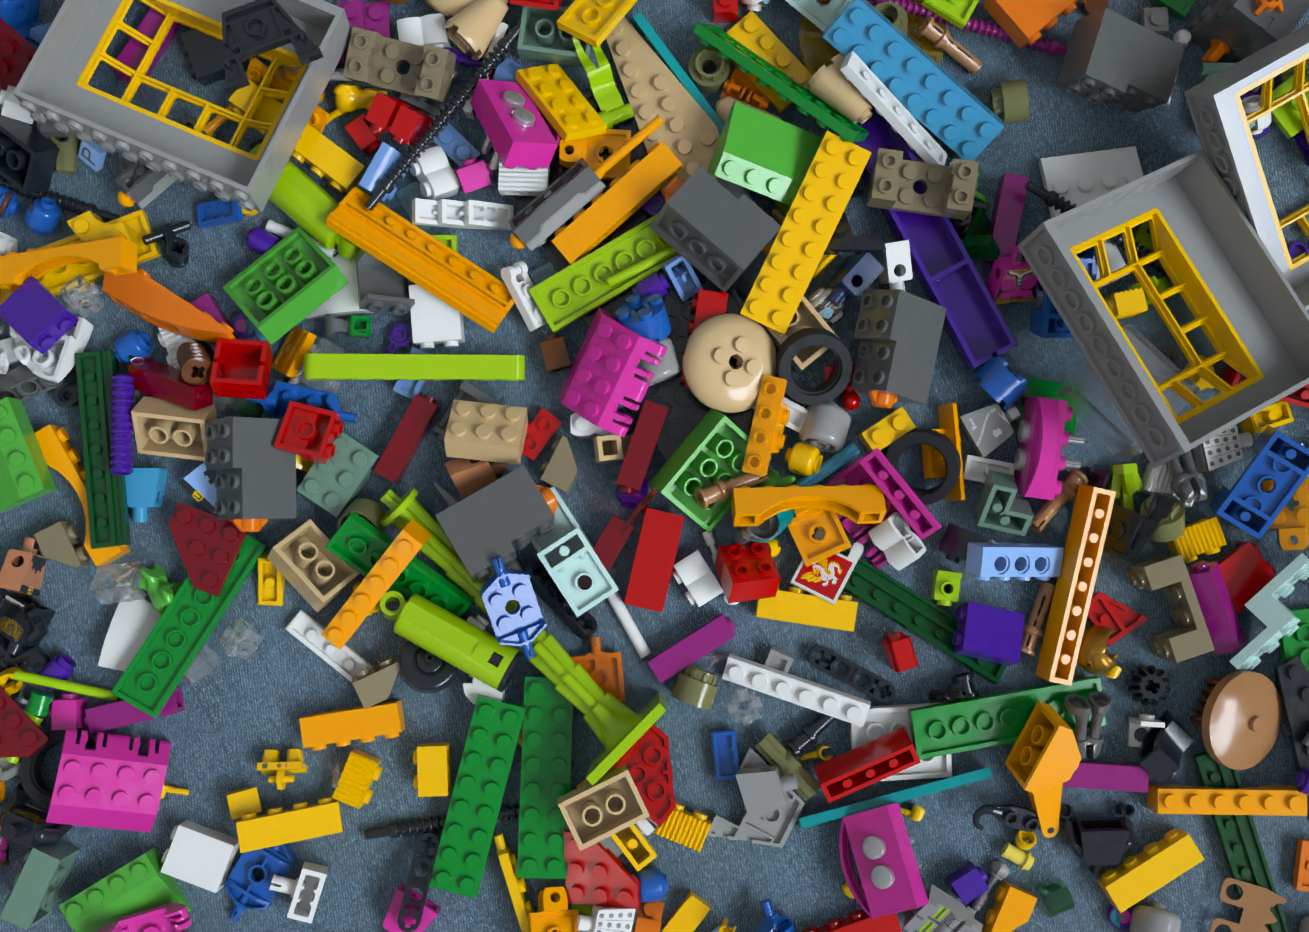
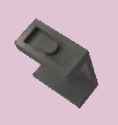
[356,249,415,315]

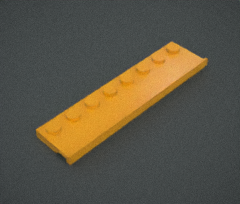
[325,187,515,333]

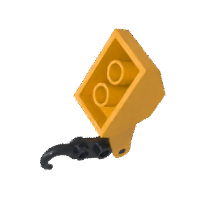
[972,701,1082,838]

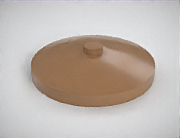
[1202,670,1282,770]

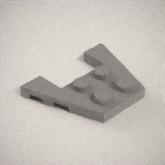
[707,747,805,848]

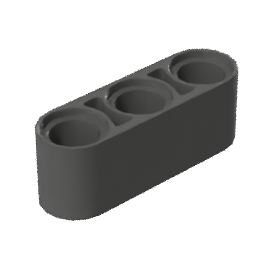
[0,365,64,401]

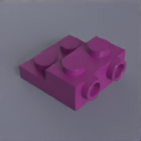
[338,0,392,55]

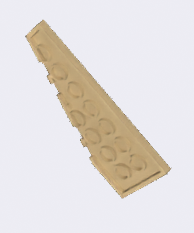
[606,16,720,197]

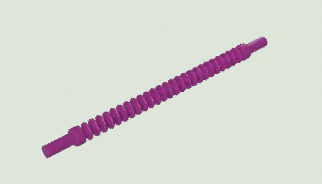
[867,0,1068,56]

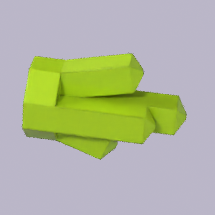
[1108,463,1144,510]

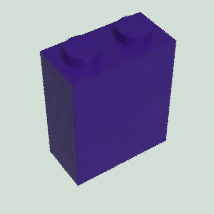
[0,276,79,355]
[952,601,1025,666]

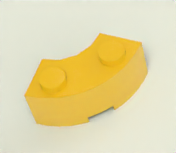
[67,211,143,252]

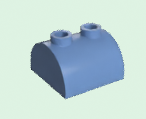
[358,142,409,203]

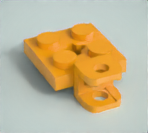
[559,129,631,180]
[1262,477,1309,551]
[788,508,852,567]
[528,886,580,932]

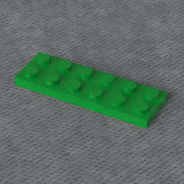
[325,512,474,617]

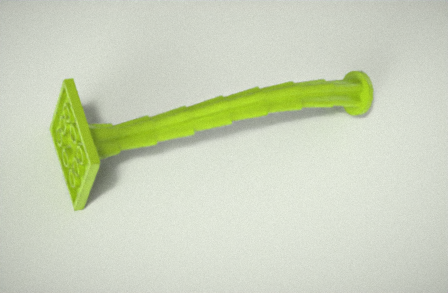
[380,487,667,785]

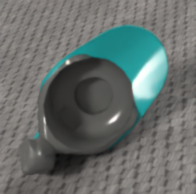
[734,509,794,545]

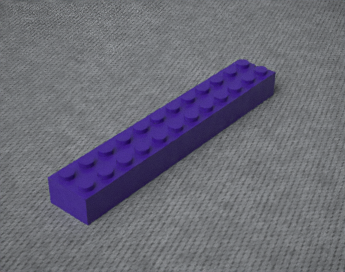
[853,106,1017,371]

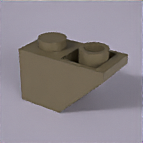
[539,436,579,493]
[34,521,91,568]
[352,656,400,709]

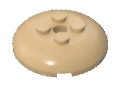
[682,314,777,413]

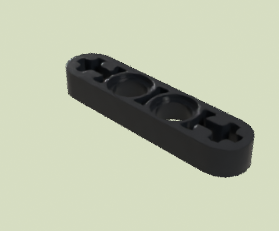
[523,561,598,639]
[807,645,896,703]
[397,833,439,932]

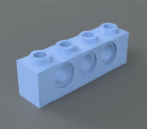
[965,542,1064,581]

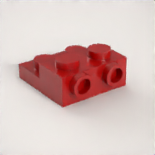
[274,401,344,464]

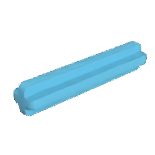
[796,443,860,487]

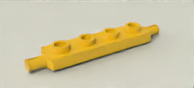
[493,833,534,932]

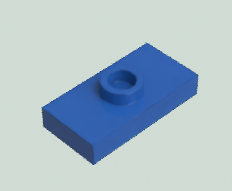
[196,199,243,229]
[710,728,739,782]

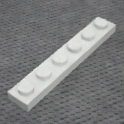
[840,51,948,165]
[722,654,871,727]

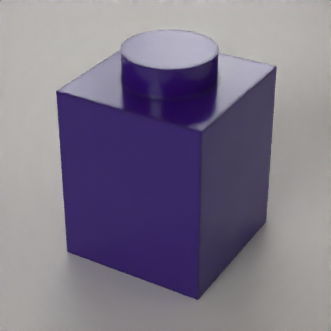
[946,862,989,905]

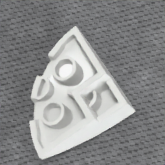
[304,253,373,319]
[10,317,94,383]
[98,592,160,671]

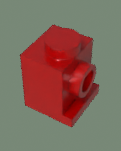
[345,113,381,157]

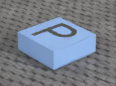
[78,141,107,172]

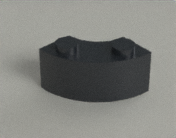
[938,523,997,578]
[1139,710,1194,783]

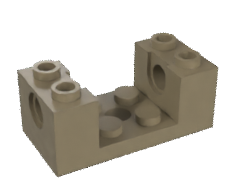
[343,27,457,104]
[867,148,979,220]
[1127,553,1215,663]

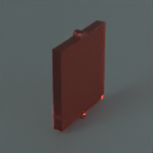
[619,488,658,536]

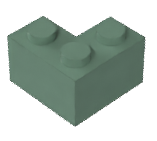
[974,470,1033,537]

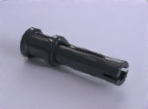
[785,713,837,758]

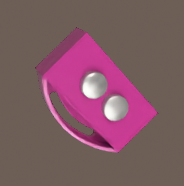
[470,79,560,170]
[1014,397,1085,500]
[839,803,929,919]

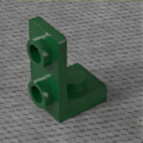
[963,208,1001,260]

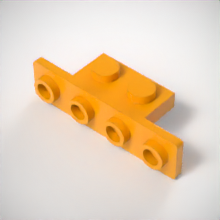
[246,58,329,133]
[742,375,790,477]
[921,403,965,502]

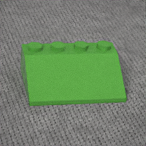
[707,101,822,206]
[222,226,349,344]
[0,397,57,514]
[649,408,772,533]
[59,846,193,932]

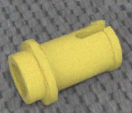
[1000,842,1035,871]

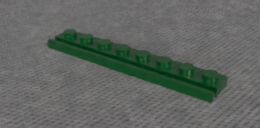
[75,349,131,549]
[843,549,1007,685]
[1192,751,1289,932]

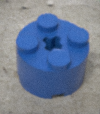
[615,294,672,342]
[971,355,1028,411]

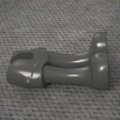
[1167,450,1207,504]
[1064,691,1111,761]

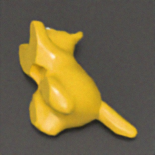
[326,82,388,124]

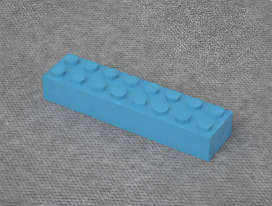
[823,0,1005,161]

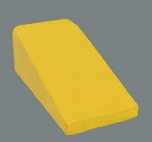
[1240,401,1294,435]
[258,553,285,606]
[662,890,711,932]

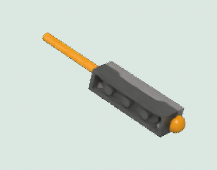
[114,104,233,209]
[508,115,665,251]

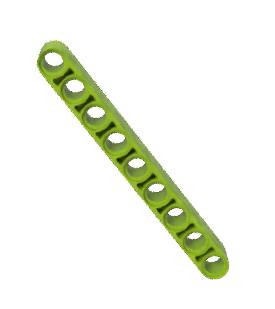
[304,353,525,381]

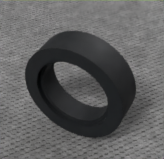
[776,328,852,405]
[885,429,961,505]
[19,730,95,806]

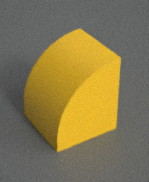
[225,787,262,820]

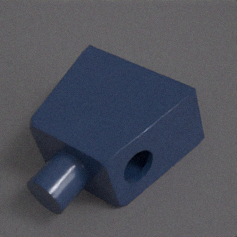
[827,252,884,307]

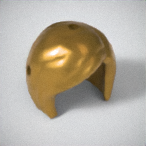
[1077,625,1118,675]

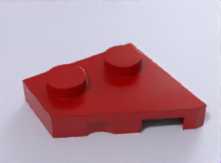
[1087,591,1147,646]

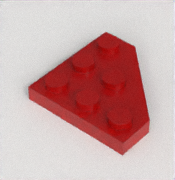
[606,724,676,828]
[564,829,641,909]

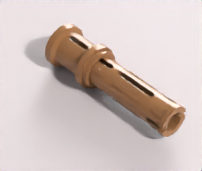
[916,15,982,75]
[1029,468,1088,533]
[694,473,768,509]
[1021,581,1055,657]

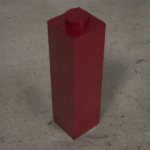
[128,359,213,411]
[373,393,441,484]
[615,400,669,496]
[578,515,634,590]

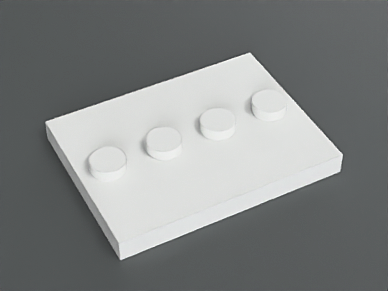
[1038,146,1143,218]
[850,702,952,781]

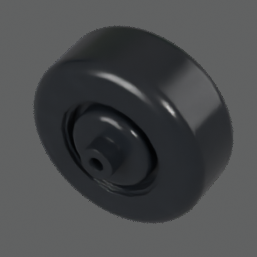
[399,641,458,694]

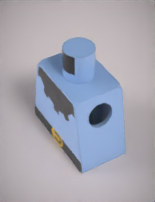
[179,461,217,515]

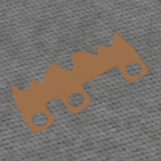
[1210,878,1288,932]

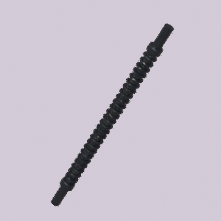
[364,21,527,211]
[0,175,120,222]
[1024,180,1170,279]
[365,803,520,840]

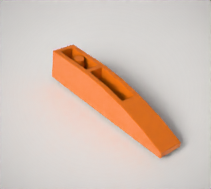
[102,267,236,343]

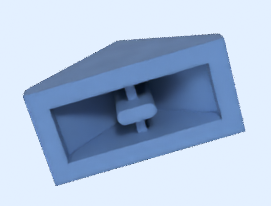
[662,254,703,302]

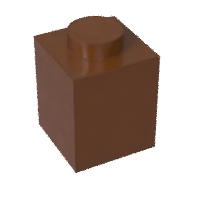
[540,334,572,374]

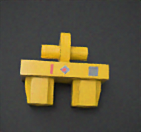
[257,749,308,790]

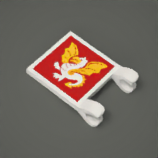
[790,528,864,605]

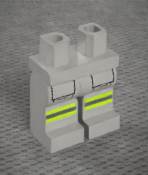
[903,884,983,932]

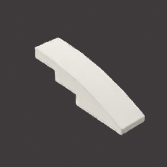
[412,198,513,230]

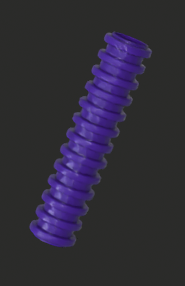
[110,375,134,475]

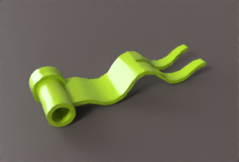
[572,36,634,129]

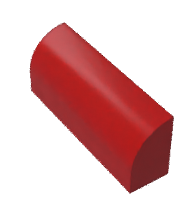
[624,508,685,612]

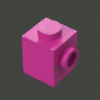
[453,157,493,194]
[49,693,87,730]

